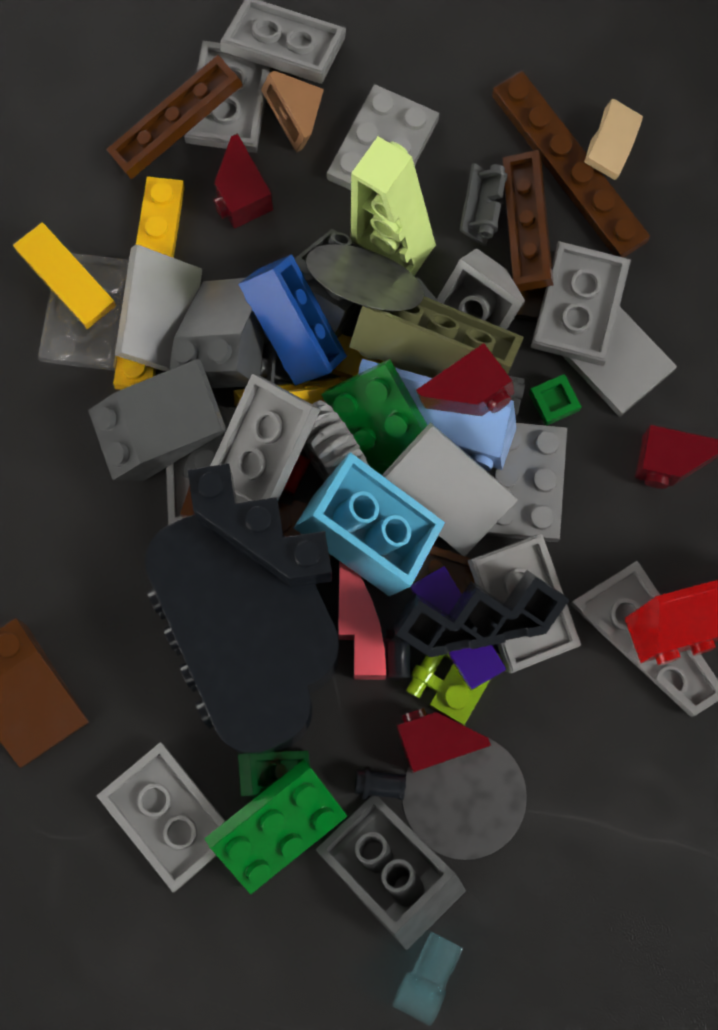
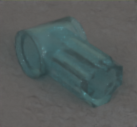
[392,931,463,1026]

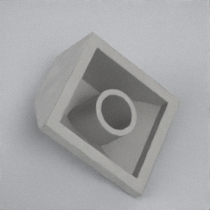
[437,248,525,330]

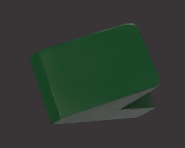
[238,751,310,797]

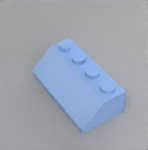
[358,359,517,471]

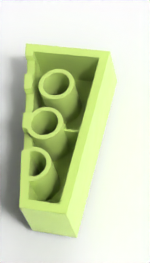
[351,136,436,276]

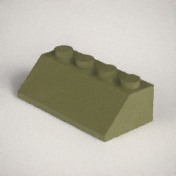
[349,296,524,378]

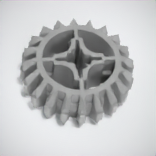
[303,400,369,482]

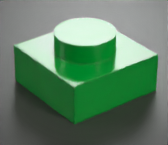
[529,374,581,426]

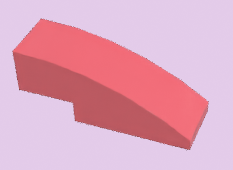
[338,561,386,680]

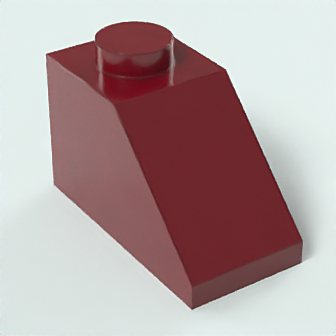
[213,133,273,229]
[416,343,515,416]
[635,425,718,489]
[396,708,491,773]

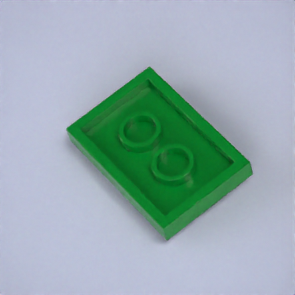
[321,359,427,475]
[204,759,347,895]

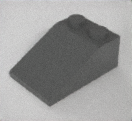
[169,278,265,388]
[88,359,227,481]
[315,796,466,950]

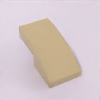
[584,98,643,180]

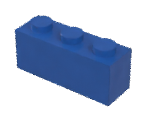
[238,254,347,386]

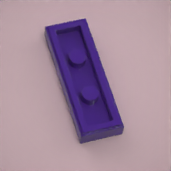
[410,566,507,691]

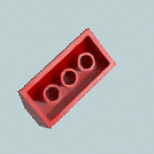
[624,580,718,666]

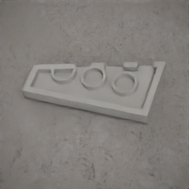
[570,561,718,717]

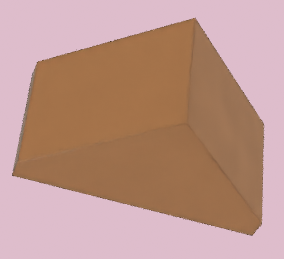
[261,71,324,153]

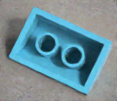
[294,452,445,596]

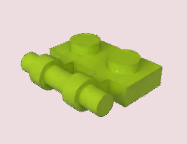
[405,652,502,725]

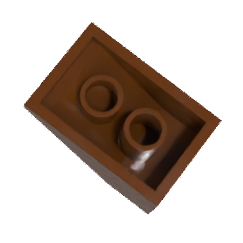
[0,618,89,768]

